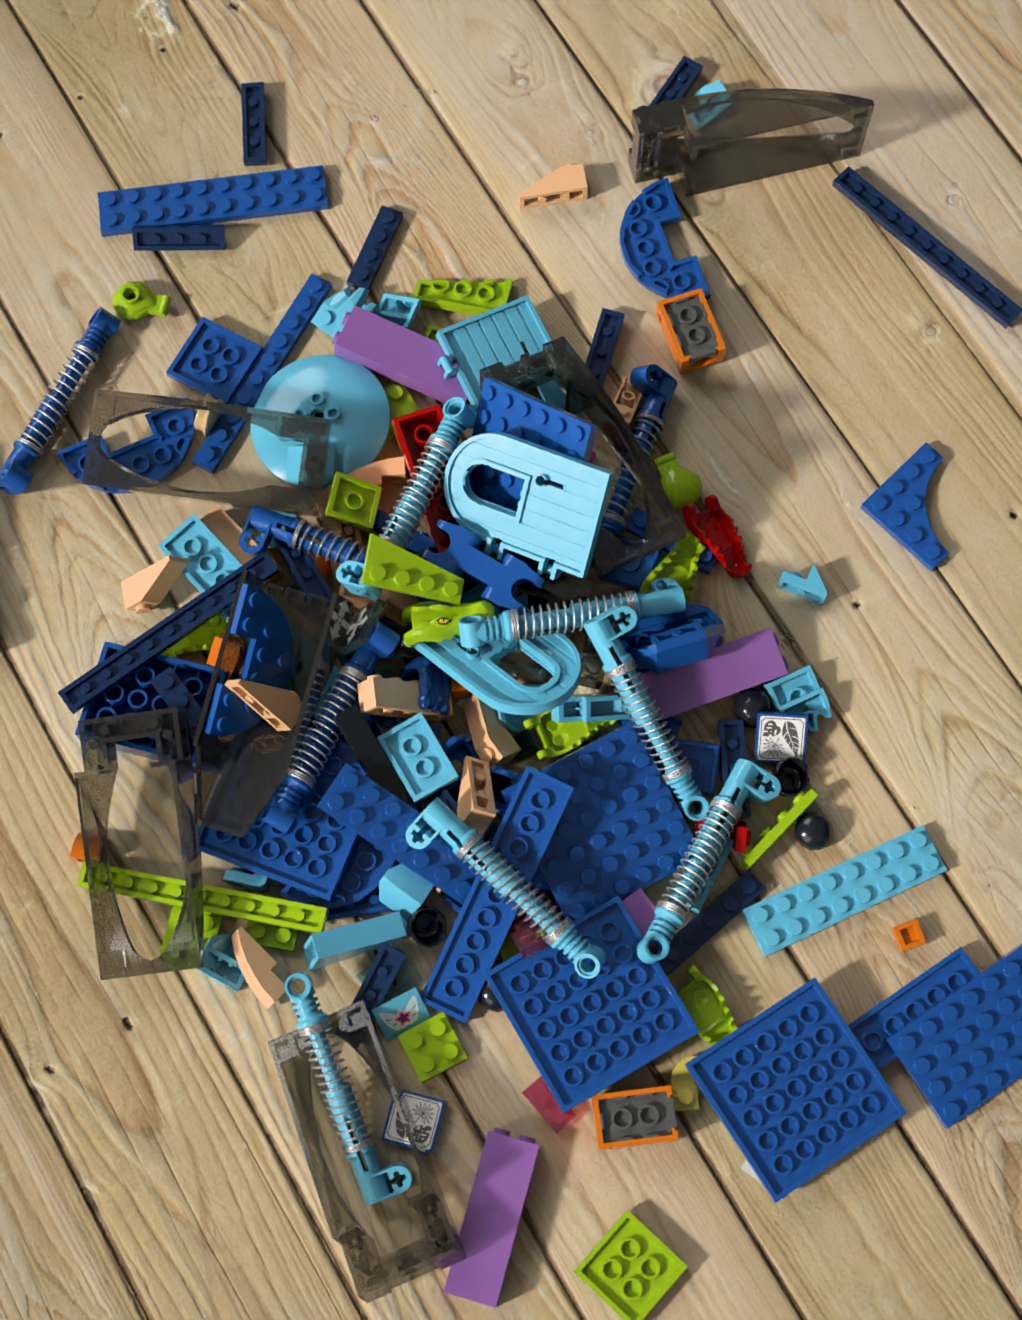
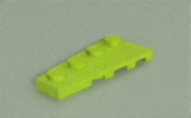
[413,279,513,316]
[361,533,464,605]

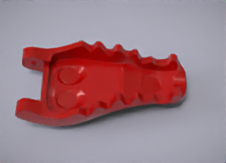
[683,494,753,579]

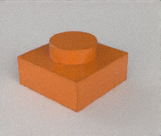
[891,919,927,953]

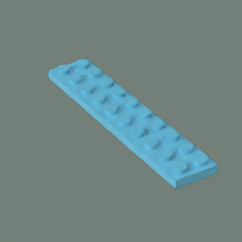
[158,514,341,719]

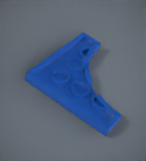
[860,442,949,572]

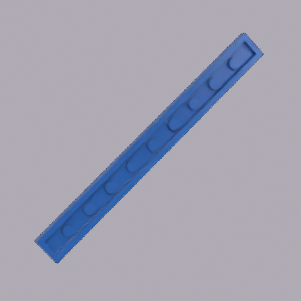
[192,273,332,474]

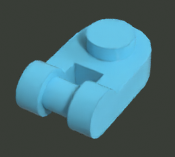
[222,866,270,892]

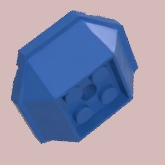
[618,601,726,674]

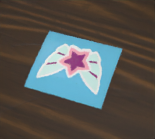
[371,987,431,1042]

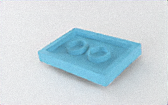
[377,712,459,804]

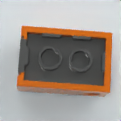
[656,288,726,375]
[591,1085,679,1151]

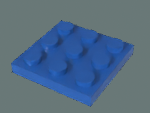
[166,316,263,406]

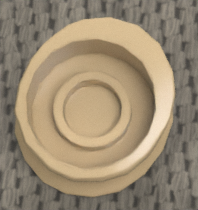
[194,393,225,436]

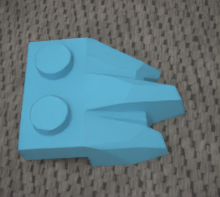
[311,286,378,338]
[764,665,831,731]

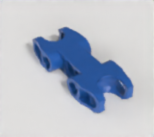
[419,519,546,615]

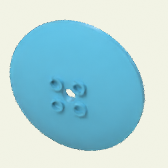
[251,355,391,489]

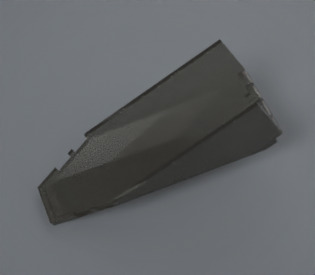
[193,569,353,837]

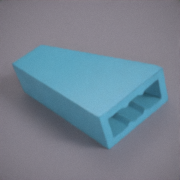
[303,911,408,971]

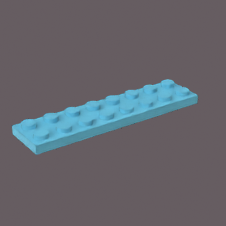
[741,825,947,958]

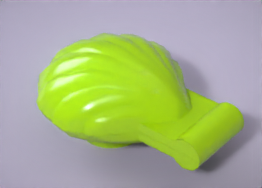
[112,281,172,321]
[653,452,702,509]

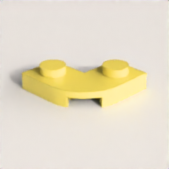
[670,1056,699,1111]

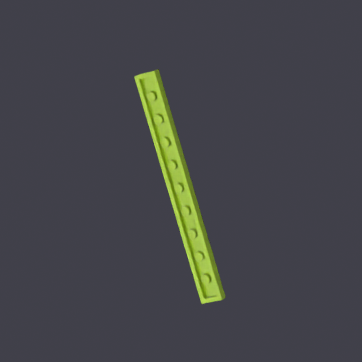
[77,861,329,933]

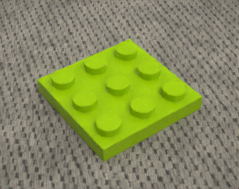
[573,1210,688,1320]

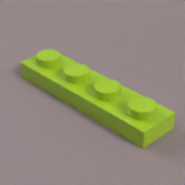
[740,789,819,871]

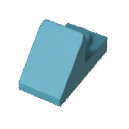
[777,564,828,605]

